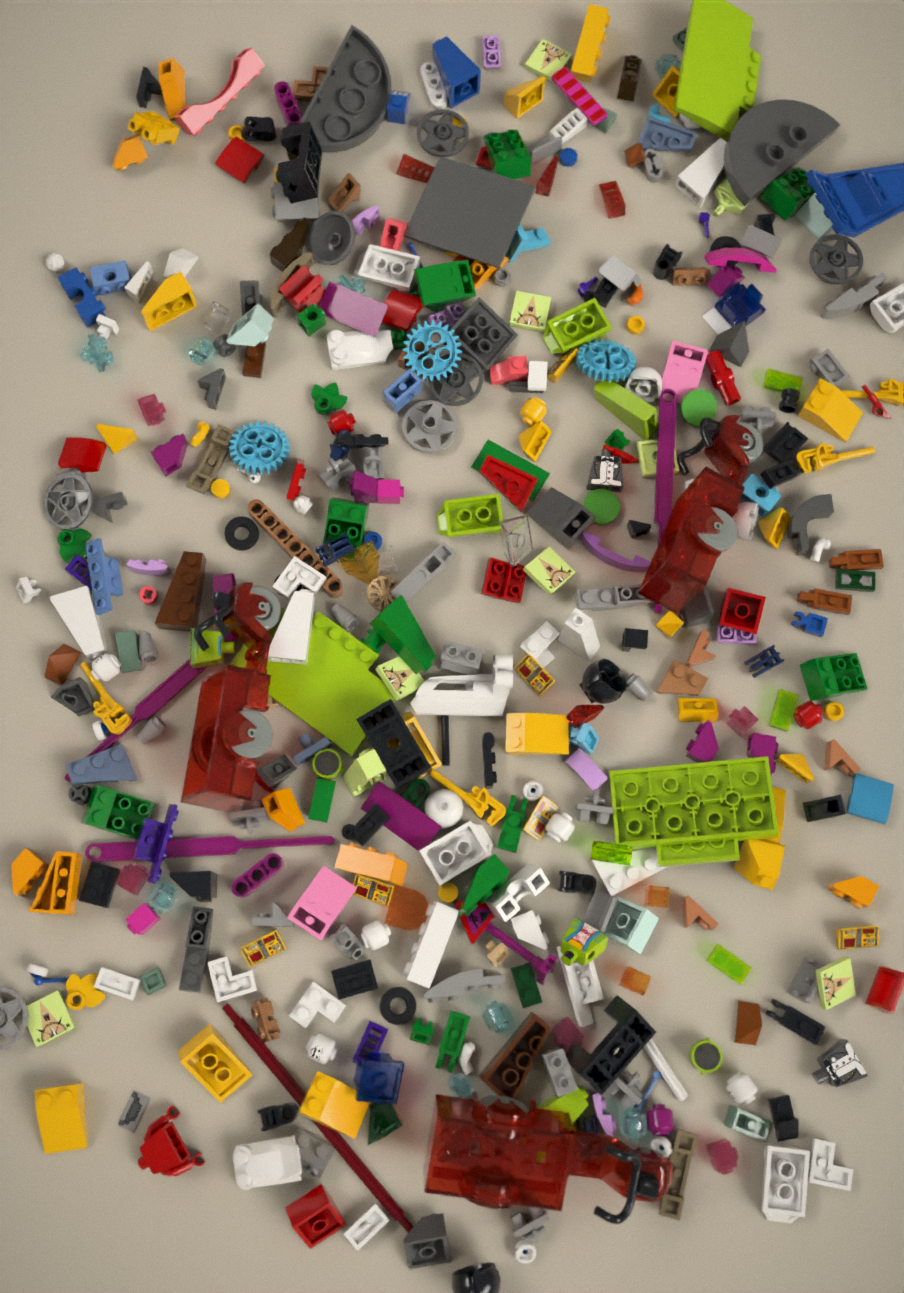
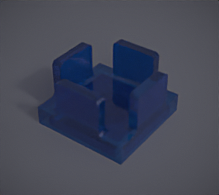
[714,282,766,327]
[354,1052,405,1104]

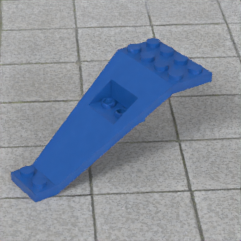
[806,163,904,238]

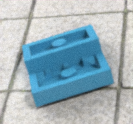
[847,773,894,824]

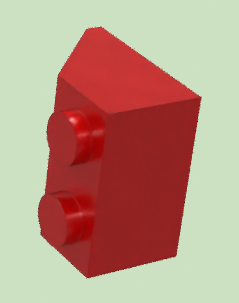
[718,588,766,634]
[285,1184,346,1249]

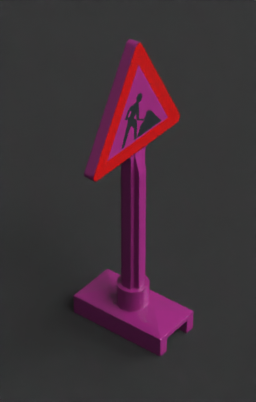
[453,900,557,986]

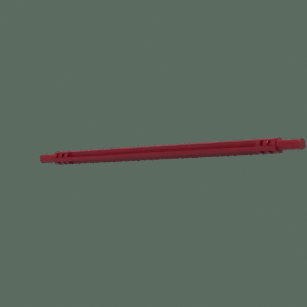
[222,1003,414,1233]

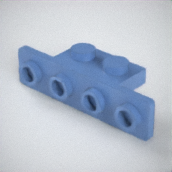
[85,538,124,615]

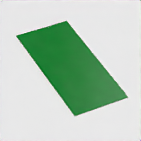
[471,439,550,502]

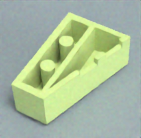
[342,749,388,798]

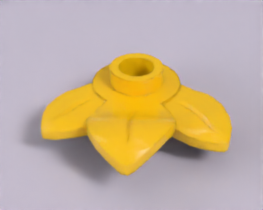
[66,973,106,1010]

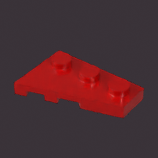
[479,455,538,512]

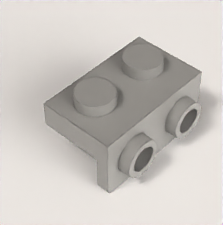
[809,349,850,387]
[295,1128,335,1178]

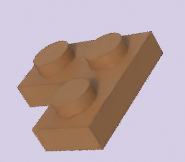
[293,66,329,101]

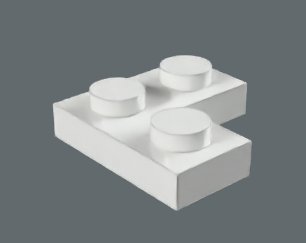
[272,556,327,599]
[207,956,258,1003]
[289,981,347,1028]
[808,1138,853,1191]

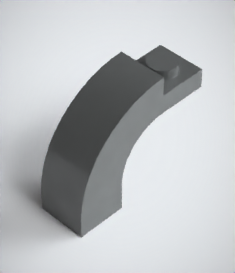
[787,494,834,555]

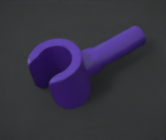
[698,212,710,238]
[577,277,598,297]

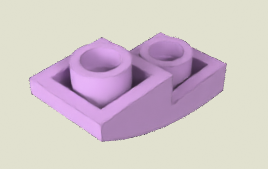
[482,35,501,69]
[352,205,380,236]
[427,302,466,334]
[126,559,171,576]
[717,624,756,645]
[565,748,608,791]
[590,1092,616,1137]

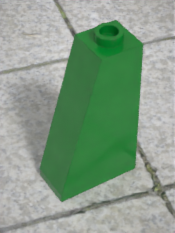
[370,595,436,674]

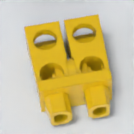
[128,111,180,145]

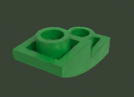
[308,777,336,823]

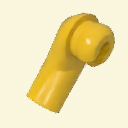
[189,421,210,448]

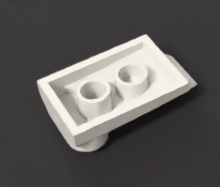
[353,244,421,293]
[870,283,904,333]
[326,328,393,371]
[419,820,494,886]
[233,1136,302,1190]
[762,1144,810,1223]

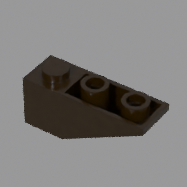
[617,55,642,102]
[269,217,308,272]

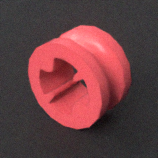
[139,586,158,605]

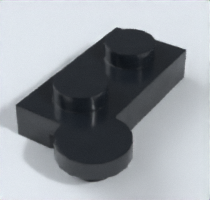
[583,278,619,308]
[342,804,391,846]

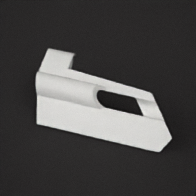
[410,655,513,716]

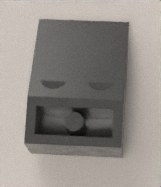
[527,487,596,550]

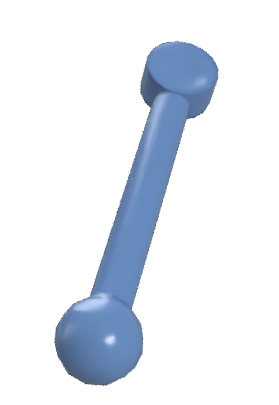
[636,1071,661,1111]

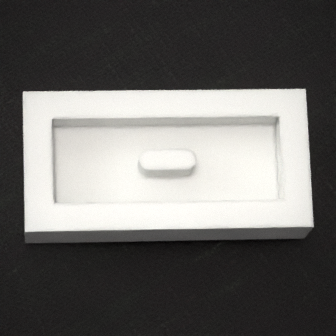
[520,621,560,659]
[94,967,141,1000]
[344,1203,390,1251]

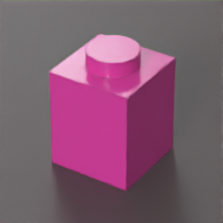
[377,479,404,504]
[125,903,161,935]

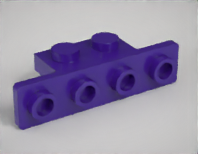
[133,804,179,884]

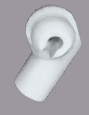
[458,1042,476,1075]

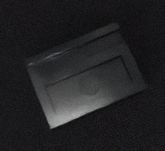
[763,422,808,463]
[79,861,121,908]
[331,959,378,1000]

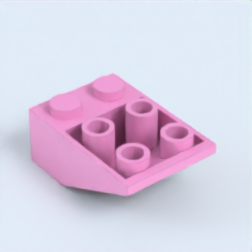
[656,341,708,405]
[287,866,357,940]

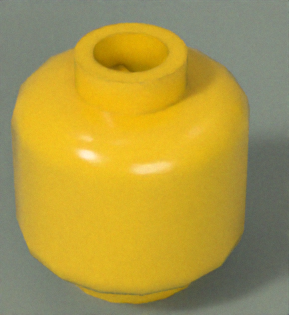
[520,397,547,426]

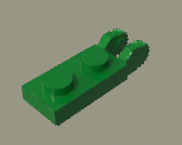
[497,795,528,853]
[435,1010,470,1073]

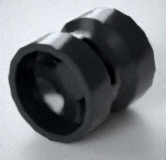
[779,388,800,413]

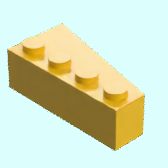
[571,4,611,83]

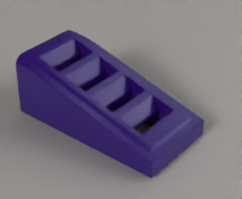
[65,555,92,590]
[352,1021,388,1070]

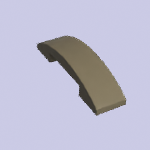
[271,252,314,318]
[186,424,236,494]
[659,1129,698,1221]

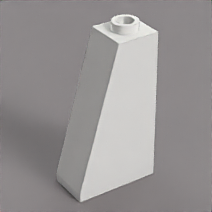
[675,138,726,208]
[50,586,109,660]
[266,589,315,665]
[558,608,600,662]

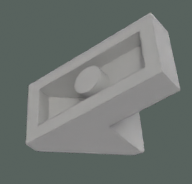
[252,901,295,927]

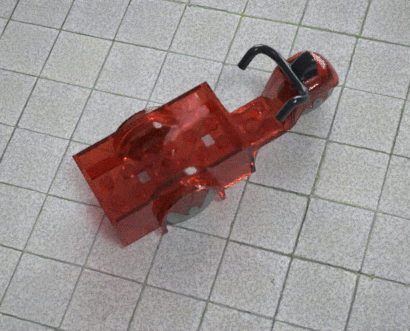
[638,415,763,614]
[181,582,281,811]
[423,1091,673,1224]

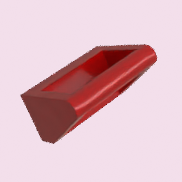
[865,966,904,1013]

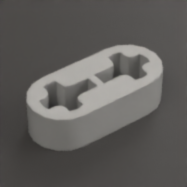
[642,149,663,183]

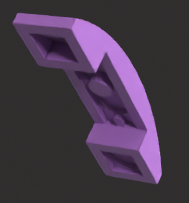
[581,531,653,572]

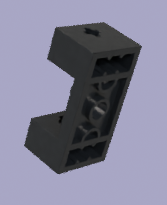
[276,121,323,204]
[356,699,432,789]
[565,995,656,1095]

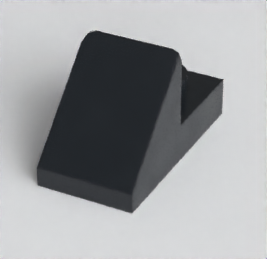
[136,67,163,108]
[803,795,846,822]
[767,1095,799,1142]

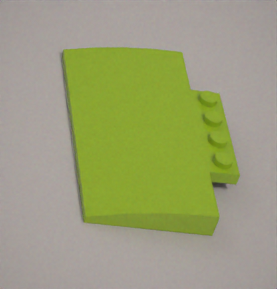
[674,0,762,141]
[229,607,395,757]
[609,756,779,867]

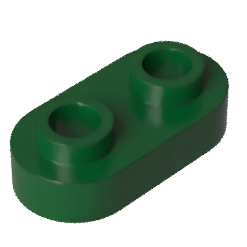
[401,779,430,809]

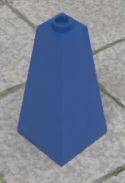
[432,36,481,108]

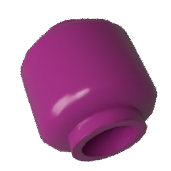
[646,1104,674,1136]

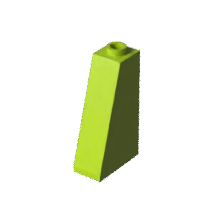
[593,379,658,440]
[515,1084,589,1164]

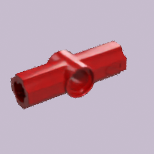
[705,351,741,406]

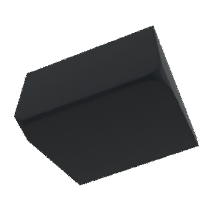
[627,520,651,538]

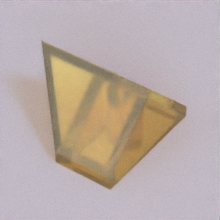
[339,541,380,588]

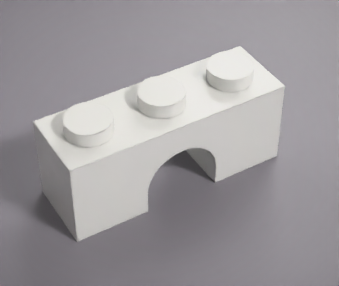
[485,863,550,922]

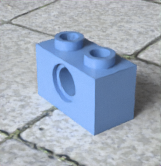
[90,260,131,296]
[383,369,422,413]

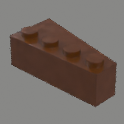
[155,551,206,632]
[479,1012,551,1099]

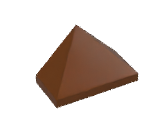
[45,644,81,685]
[735,1001,762,1045]

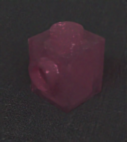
[137,393,166,426]
[726,706,759,737]
[117,862,149,896]
[551,1016,584,1050]
[706,1139,739,1175]

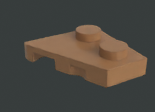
[656,660,708,696]

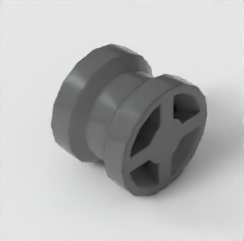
[213,334,236,358]
[68,784,91,805]

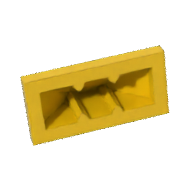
[518,421,552,462]
[96,424,137,454]
[758,507,791,549]
[775,754,814,784]

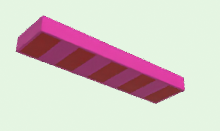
[551,66,607,127]

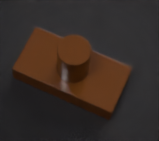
[242,342,266,378]

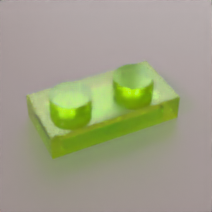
[762,368,803,393]
[768,689,798,732]
[590,840,633,866]
[706,944,752,985]

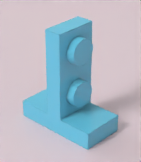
[506,224,551,262]
[569,721,599,755]

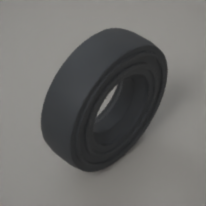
[709,236,742,268]
[224,516,259,551]
[380,987,416,1025]

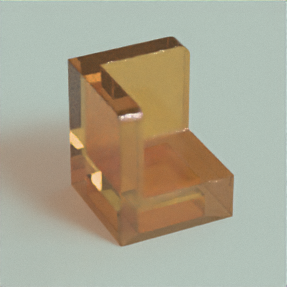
[644,885,670,908]
[619,966,651,996]

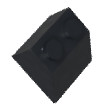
[170,871,217,902]

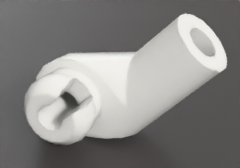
[237,466,260,484]
[810,538,831,562]

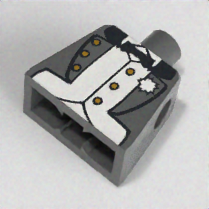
[586,448,624,493]
[813,1039,868,1087]

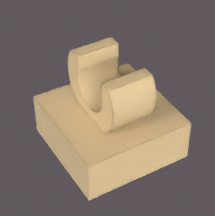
[485,941,510,967]

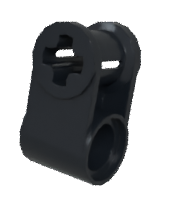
[241,116,277,142]
[653,244,683,280]
[557,871,597,894]
[257,1102,299,1131]

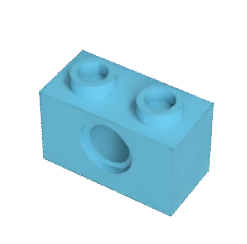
[735,474,782,517]

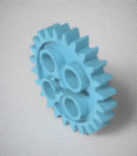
[402,320,462,382]
[576,339,636,383]
[229,421,290,476]

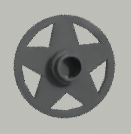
[417,109,469,157]
[809,235,863,284]
[428,353,483,406]
[43,474,93,530]

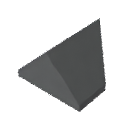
[709,321,749,367]
[51,677,95,717]

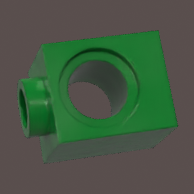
[296,303,326,337]

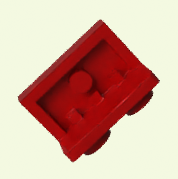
[279,265,326,313]

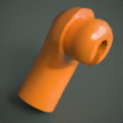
[627,283,644,306]

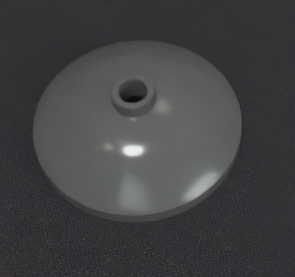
[308,211,356,266]

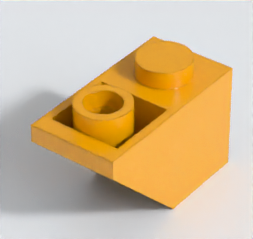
[112,134,148,170]
[261,788,306,832]
[12,848,49,896]
[828,876,879,909]

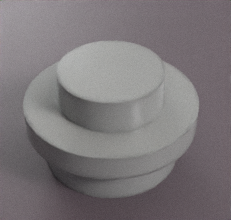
[493,269,511,287]

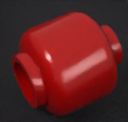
[327,410,356,435]
[793,701,824,729]

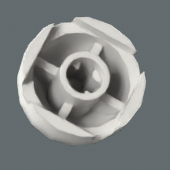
[625,367,663,403]
[728,502,759,540]
[424,789,464,829]

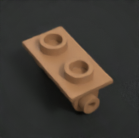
[672,266,710,286]
[251,997,280,1043]

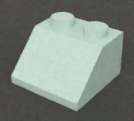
[795,193,833,240]
[226,304,274,346]
[604,896,659,954]

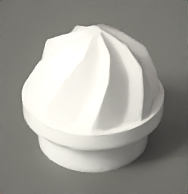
[46,253,64,272]
[293,495,313,515]

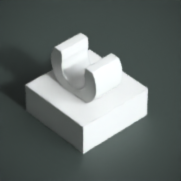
[96,314,119,339]
[16,577,41,604]

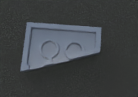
[638,116,697,152]
[65,744,137,785]

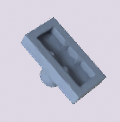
[293,733,332,766]

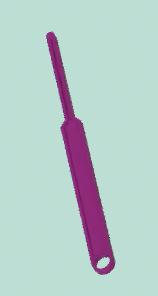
[654,389,677,613]
[65,625,247,782]
[85,836,335,862]

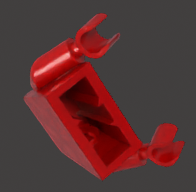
[138,1106,205,1177]

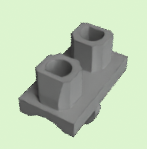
[740,406,776,433]
[363,446,383,480]
[318,457,356,490]
[575,791,613,825]
[230,800,269,834]
[328,923,364,960]
[607,1071,643,1109]
[511,1202,550,1243]

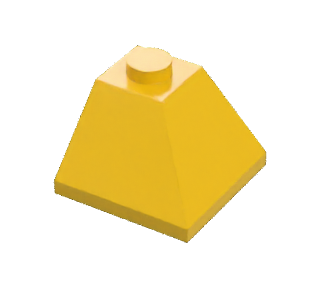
[651,65,680,117]
[504,76,546,119]
[733,839,785,890]

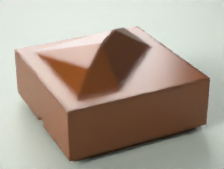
[624,142,646,168]

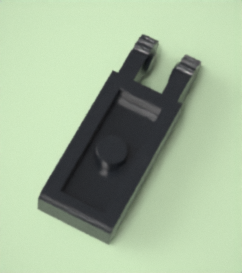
[334,433,389,448]
[760,459,804,489]
[482,732,497,789]
[765,999,826,1045]

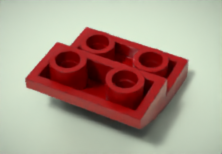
[214,136,265,184]
[381,289,424,332]
[58,437,107,473]
[481,557,527,603]

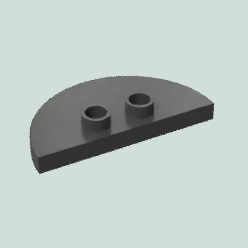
[300,25,391,153]
[724,99,841,207]

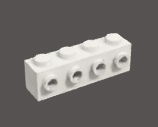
[403,901,459,989]

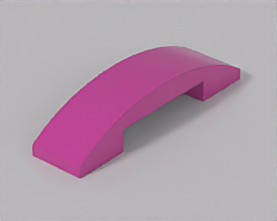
[704,248,777,273]

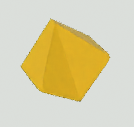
[655,610,684,639]

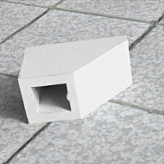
[509,910,549,950]

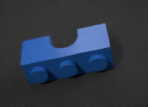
[57,267,106,328]

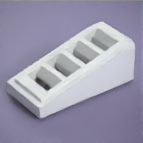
[549,108,588,144]
[125,261,153,303]

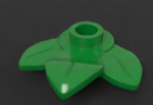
[311,382,348,415]
[57,529,92,563]

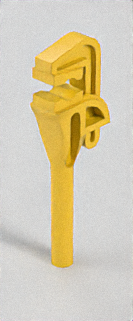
[840,378,904,406]
[795,443,875,474]
[80,662,132,735]
[429,769,506,827]

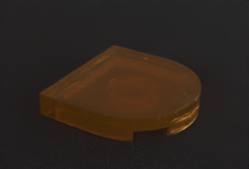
[384,885,428,930]

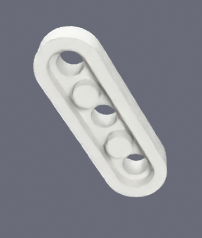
[420,62,447,110]

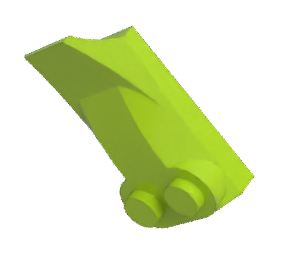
[542,298,612,354]
[436,493,504,538]

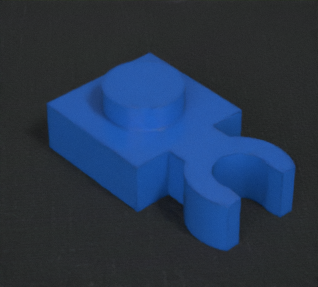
[791,611,828,637]

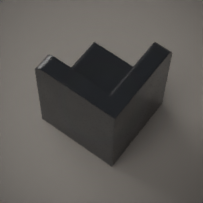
[753,214,775,235]
[622,628,648,652]

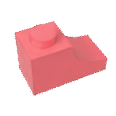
[380,217,408,251]
[489,356,528,385]

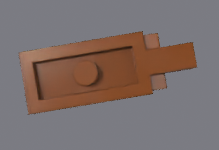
[828,549,884,571]
[797,588,852,615]

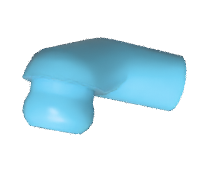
[649,105,671,123]

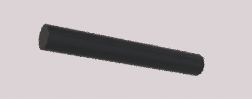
[441,715,450,766]

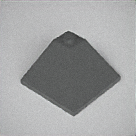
[443,297,518,371]

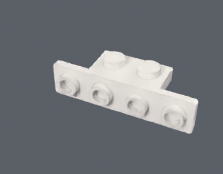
[557,945,604,1027]

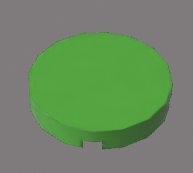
[680,389,717,426]
[583,489,620,526]

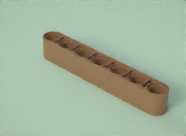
[248,499,343,599]

